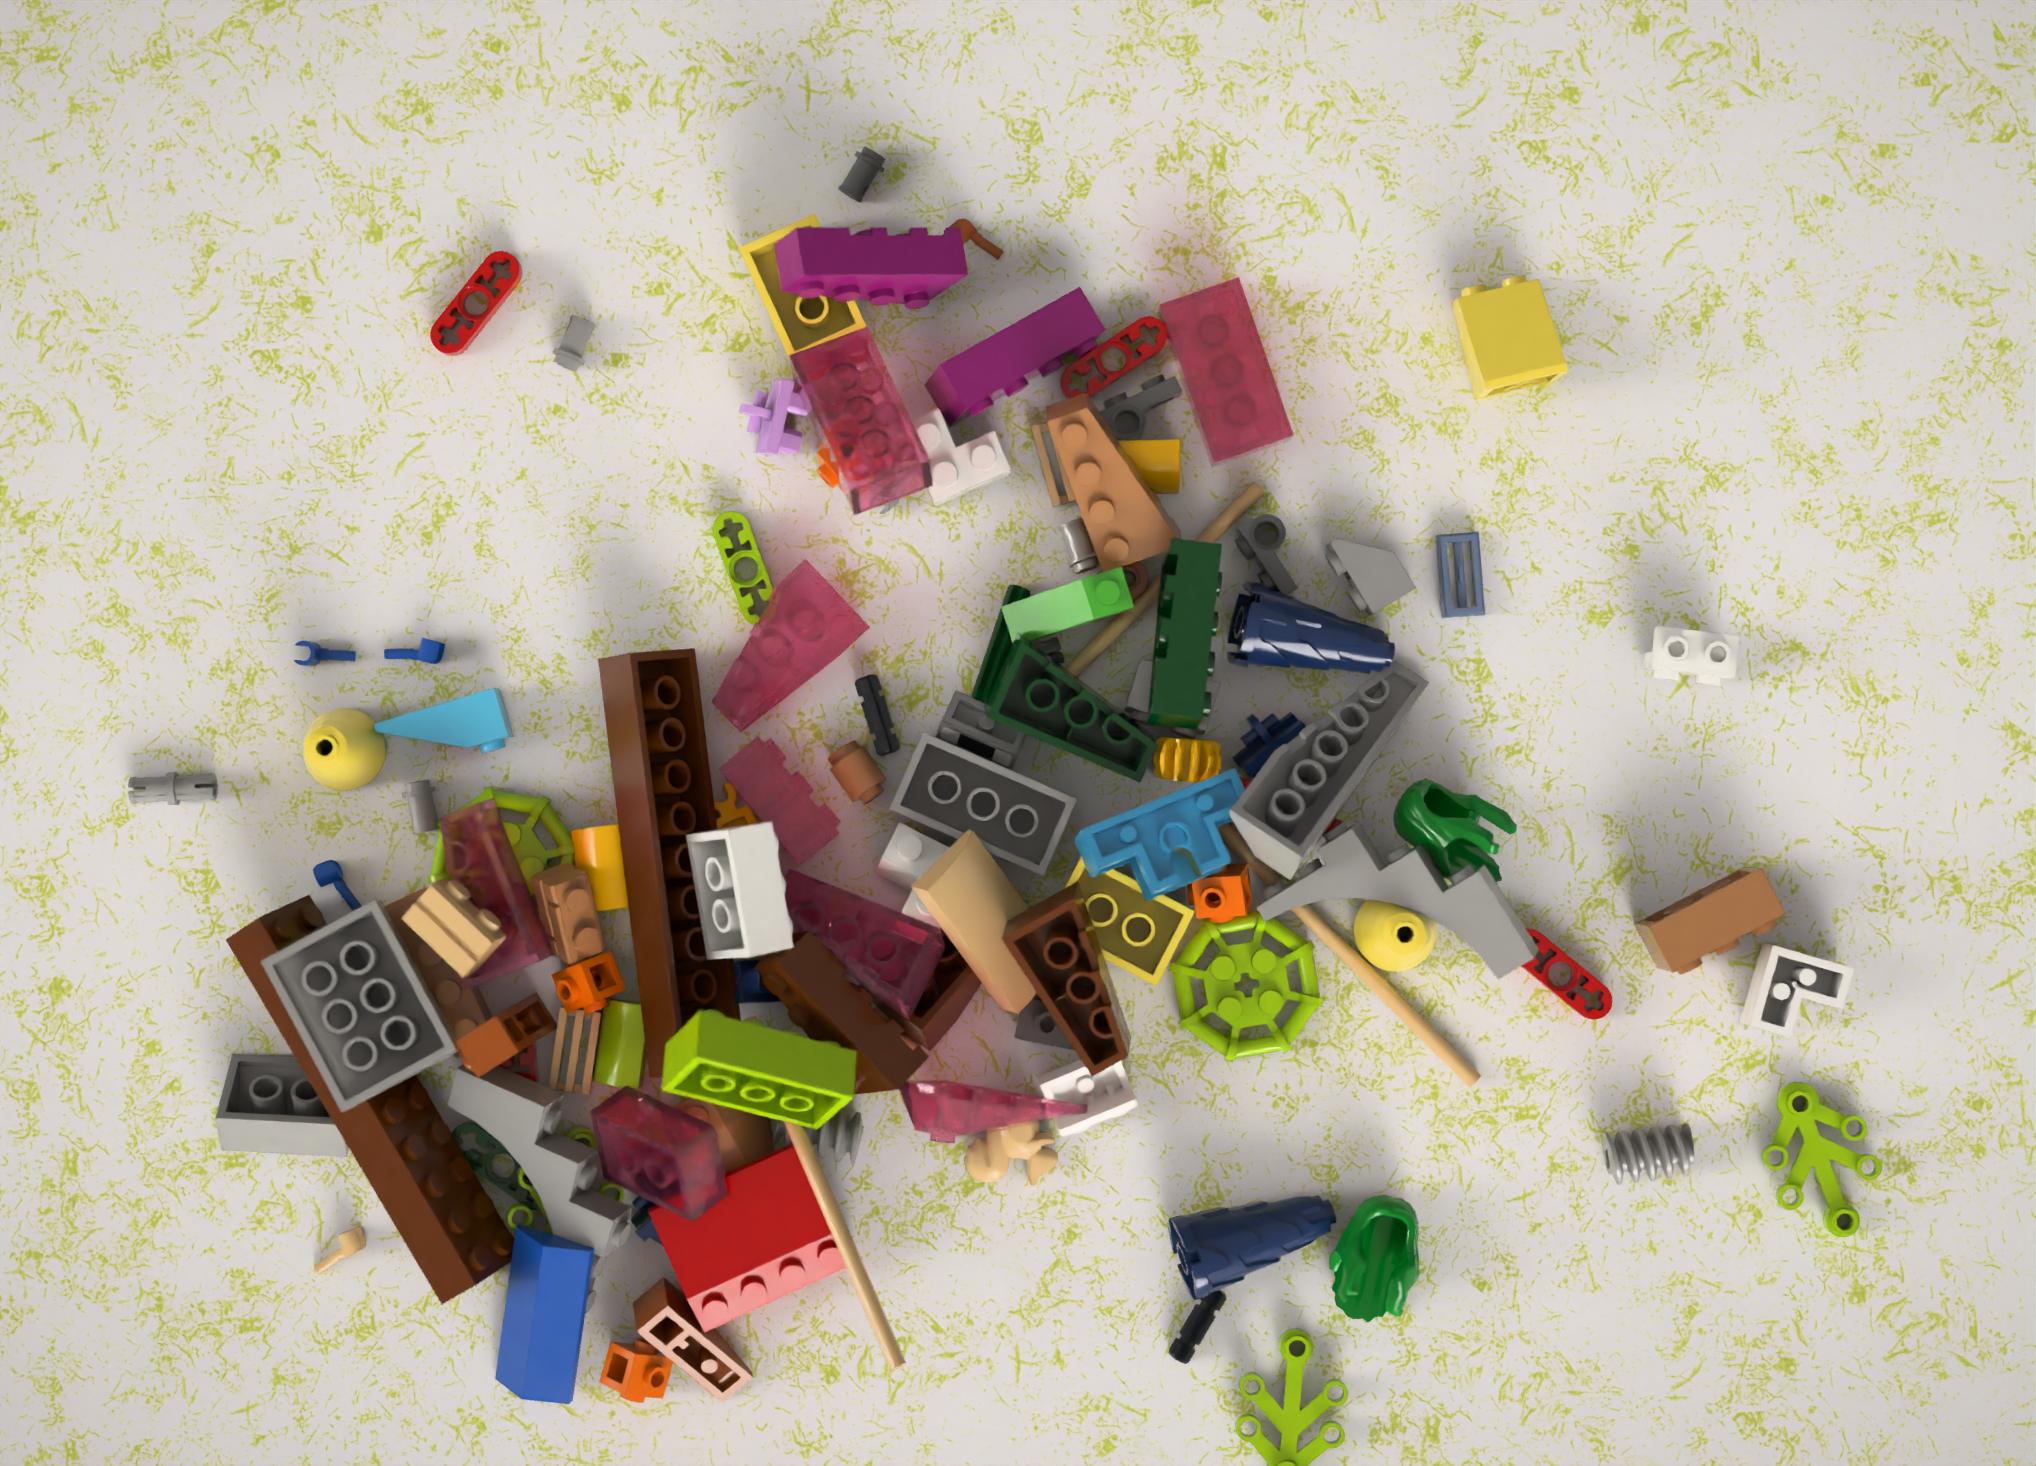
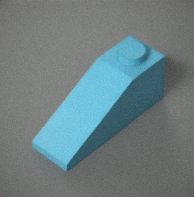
[373,688,514,754]

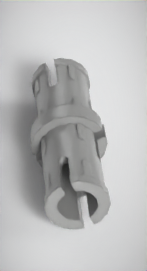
[128,772,218,805]

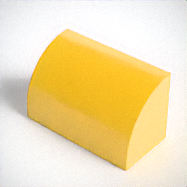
[1118,440,1180,494]
[571,824,629,911]

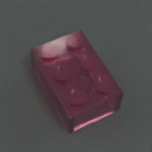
[719,736,840,868]
[590,1085,728,1222]

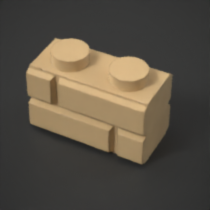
[402,878,506,977]

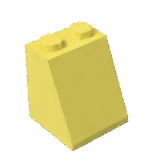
[1452,275,1568,400]

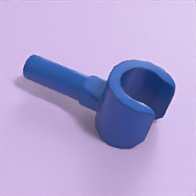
[384,638,445,664]
[294,640,356,667]
[313,860,362,911]

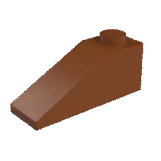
[455,992,557,1078]
[633,1277,753,1402]

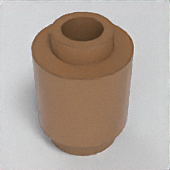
[828,740,887,805]

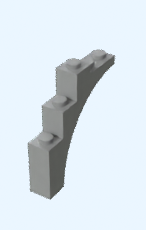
[1256,822,1539,979]
[447,1064,632,1314]

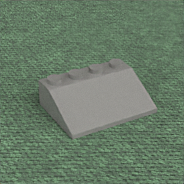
[260,899,459,1113]

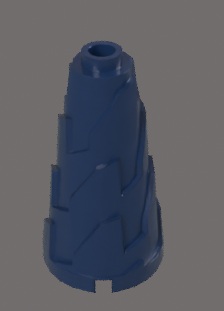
[1227,582,1395,674]
[1168,1195,1336,1300]

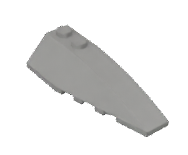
[1229,660,1429,880]

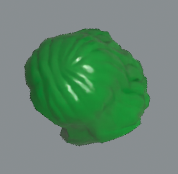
[1393,778,1517,883]
[1329,1195,1420,1322]

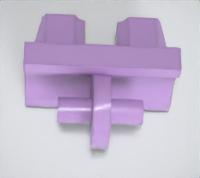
[739,378,812,456]

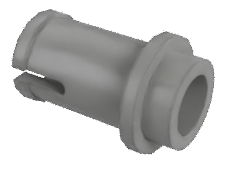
[553,315,596,371]
[1058,518,1099,574]
[402,779,439,834]

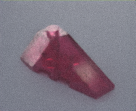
[712,559,870,732]

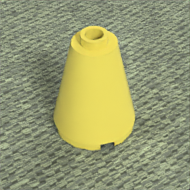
[302,708,386,791]
[1353,899,1437,971]

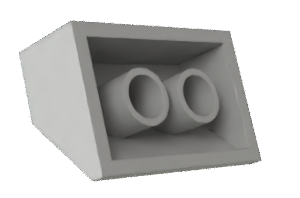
[216,1054,349,1157]

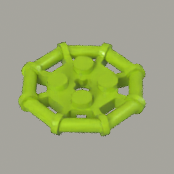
[427,786,575,941]
[1169,911,1324,1062]

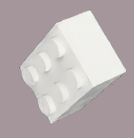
[686,821,794,960]

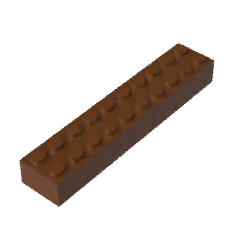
[598,648,741,1078]
[226,895,514,1304]

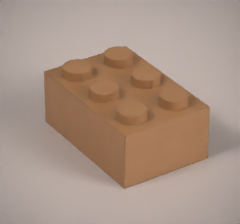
[1634,867,1786,975]

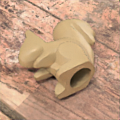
[964,1102,1058,1186]

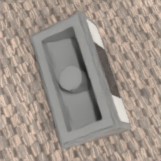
[936,690,1027,769]

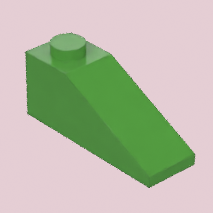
[1001,566,1134,643]

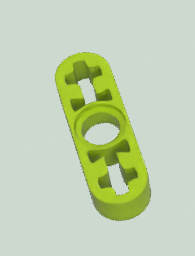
[712,511,780,627]

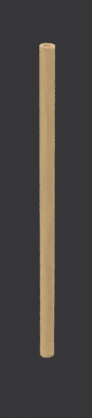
[1064,482,1265,677]
[1217,823,1481,1087]
[743,1016,906,1371]

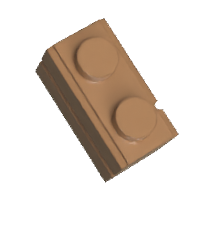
[531,863,605,964]

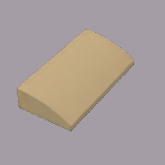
[911,829,1037,1014]

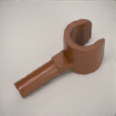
[949,219,1004,260]

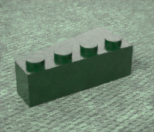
[1147,538,1222,729]
[984,632,1158,783]

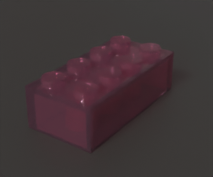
[1158,277,1294,467]
[789,327,933,515]

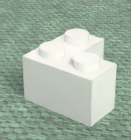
[901,409,1011,507]
[875,822,950,945]
[1740,943,1854,1038]

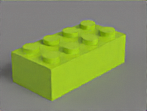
[661,1010,857,1129]

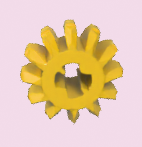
[1152,737,1222,782]

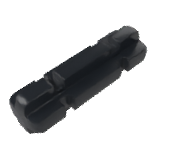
[855,674,900,756]
[1169,1290,1226,1364]

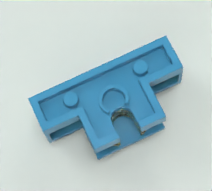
[1074,768,1245,901]

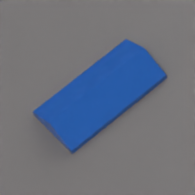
[495,1224,594,1404]

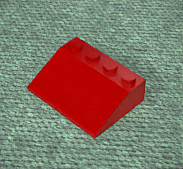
[648,1143,846,1333]

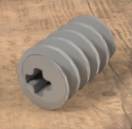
[772,1108,864,1166]
[1602,1123,1694,1185]

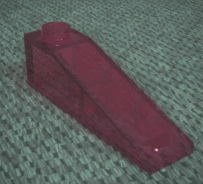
[899,1080,1088,1143]

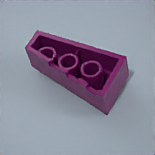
[774,227,968,309]
[924,287,1106,427]

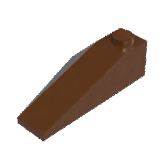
[859,928,982,1051]

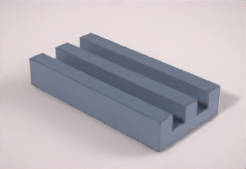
[1436,532,1485,618]

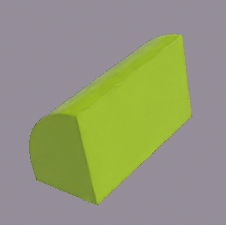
[593,998,647,1090]

